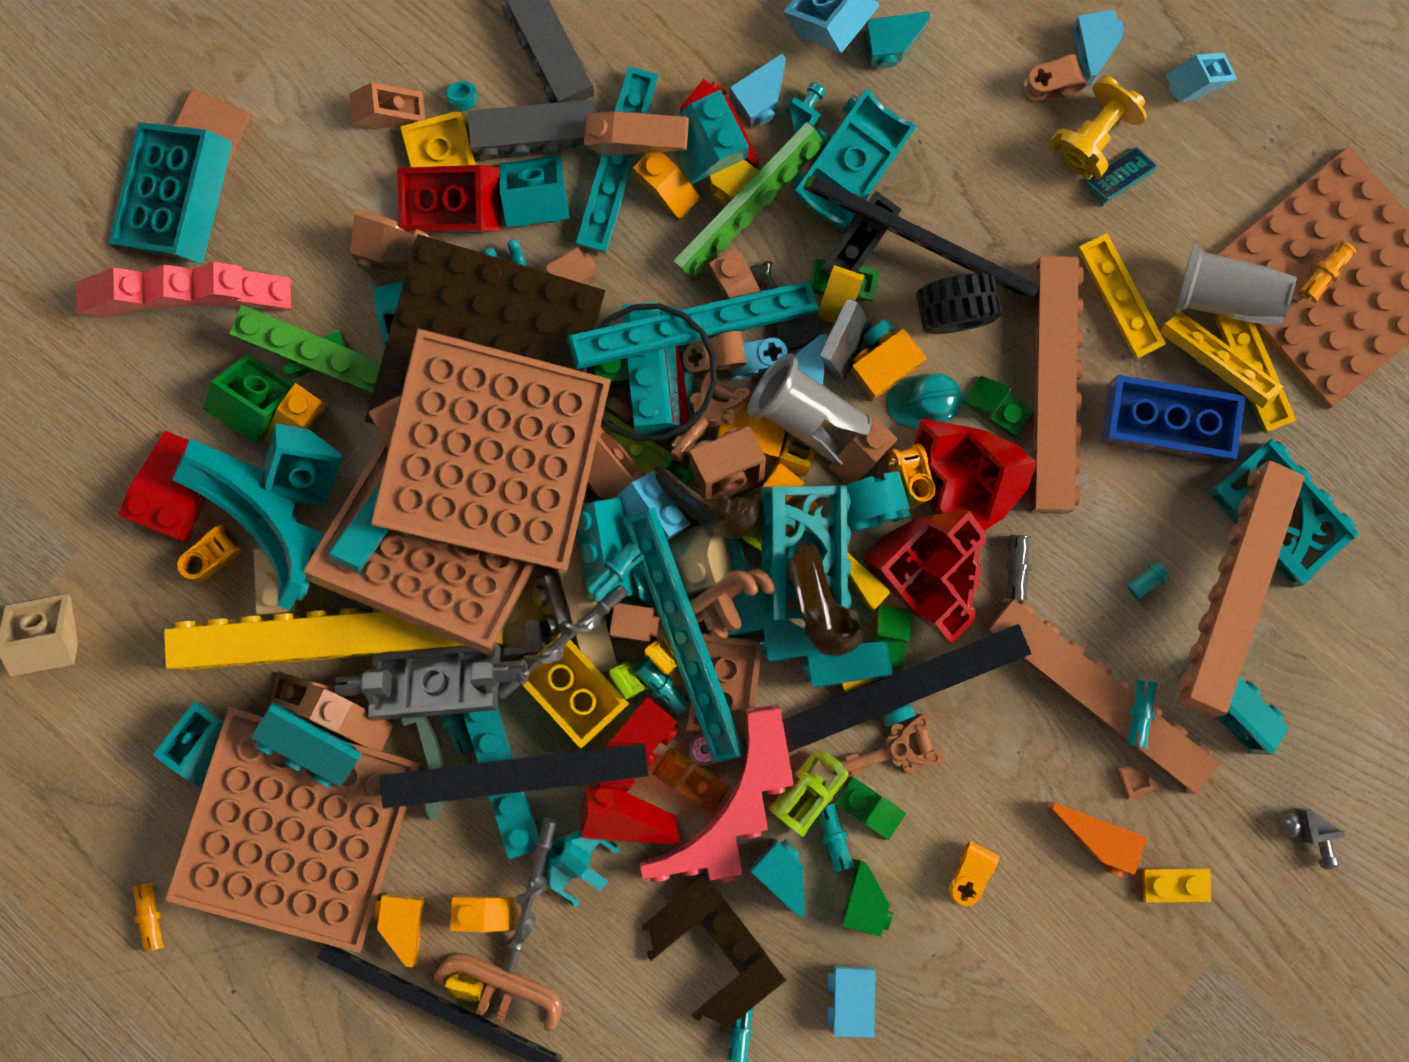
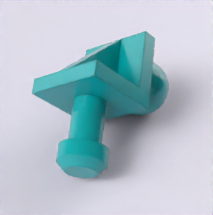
[786,82,830,152]

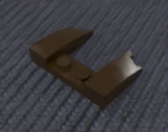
[642,874,787,1033]

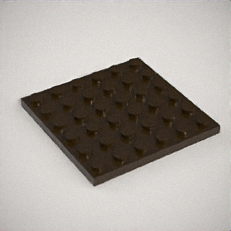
[364,234,606,425]

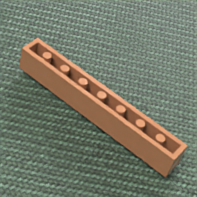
[1030,256,1084,514]
[1177,460,1305,718]
[985,599,1220,794]

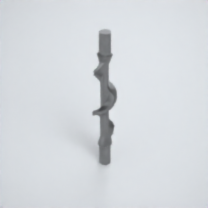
[498,584,629,700]
[503,818,557,973]

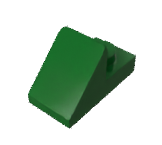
[962,376,1034,438]
[873,606,911,673]
[835,777,906,840]

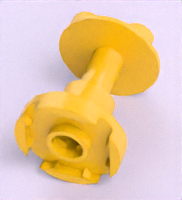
[1049,75,1147,180]

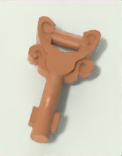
[670,372,752,462]
[841,714,945,776]

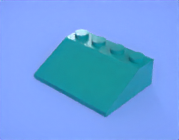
[108,122,233,264]

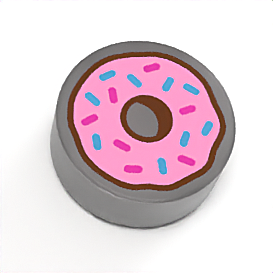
[689,733,714,766]

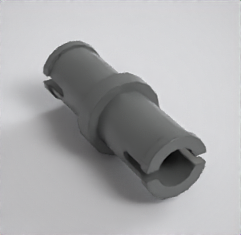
[1005,535,1032,600]

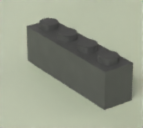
[501,0,594,103]
[468,99,596,160]

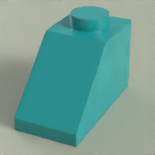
[865,11,930,69]

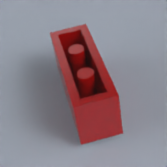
[597,697,678,792]

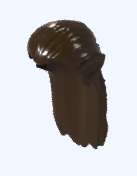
[654,465,763,539]
[790,543,864,657]

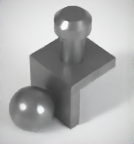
[1278,808,1345,870]

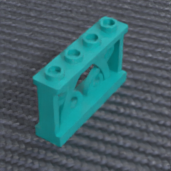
[1207,439,1359,588]
[761,486,851,620]

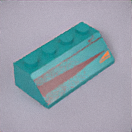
[622,302,695,435]

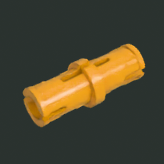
[1299,240,1356,303]
[131,882,164,952]

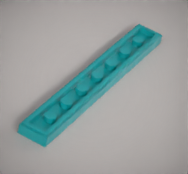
[567,281,819,370]
[624,507,746,763]

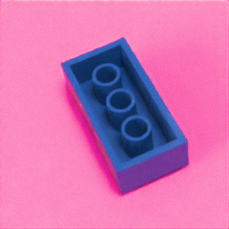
[1101,375,1246,464]

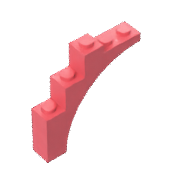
[76,261,291,318]
[640,704,794,883]

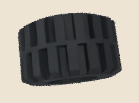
[916,273,1002,334]

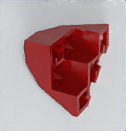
[914,419,1037,531]
[862,509,986,644]

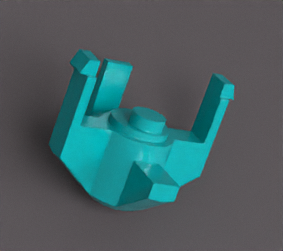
[545,829,620,906]

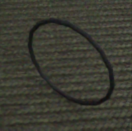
[581,303,717,441]

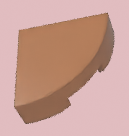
[1116,767,1159,800]

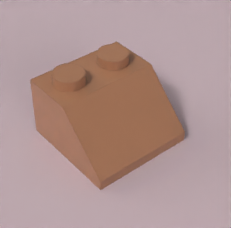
[689,426,766,499]

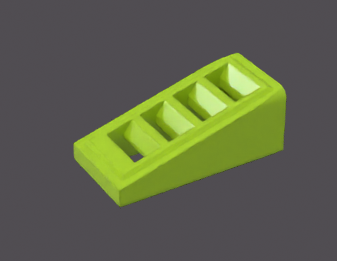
[609,659,649,699]

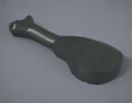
[750,261,821,350]

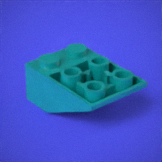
[153,702,225,789]

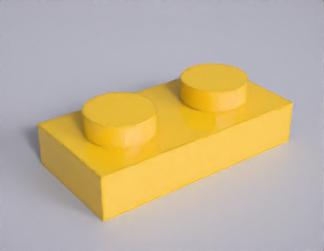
[1142,868,1211,903]

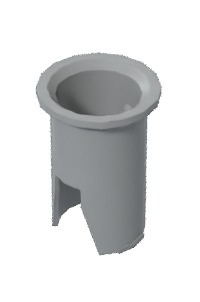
[1175,241,1297,326]
[747,353,872,467]

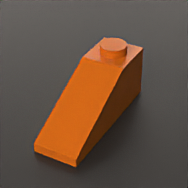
[1047,801,1148,878]

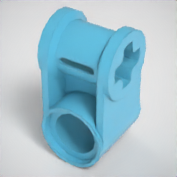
[729,338,787,380]

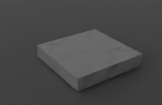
[820,299,871,381]

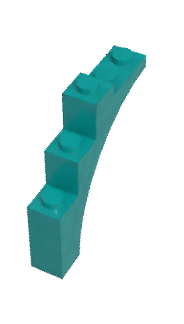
[172,439,325,611]
[725,537,893,688]

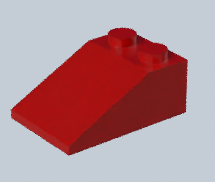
[397,165,500,232]
[118,431,206,543]

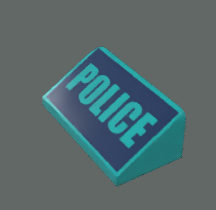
[1085,147,1158,206]

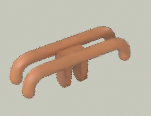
[665,569,775,650]
[434,953,562,1031]

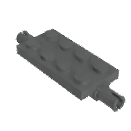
[335,643,528,721]

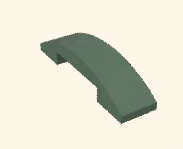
[401,716,445,821]

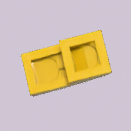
[817,265,864,324]

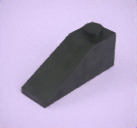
[820,191,902,276]

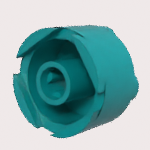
[845,471,911,532]

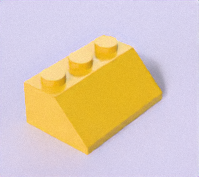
[522,633,629,749]

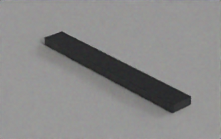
[803,176,1039,297]
[782,624,1032,752]
[379,743,649,809]
[317,945,563,1062]

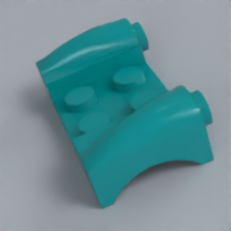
[789,88,917,232]

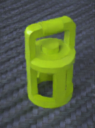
[768,750,848,837]

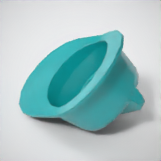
[887,373,962,427]

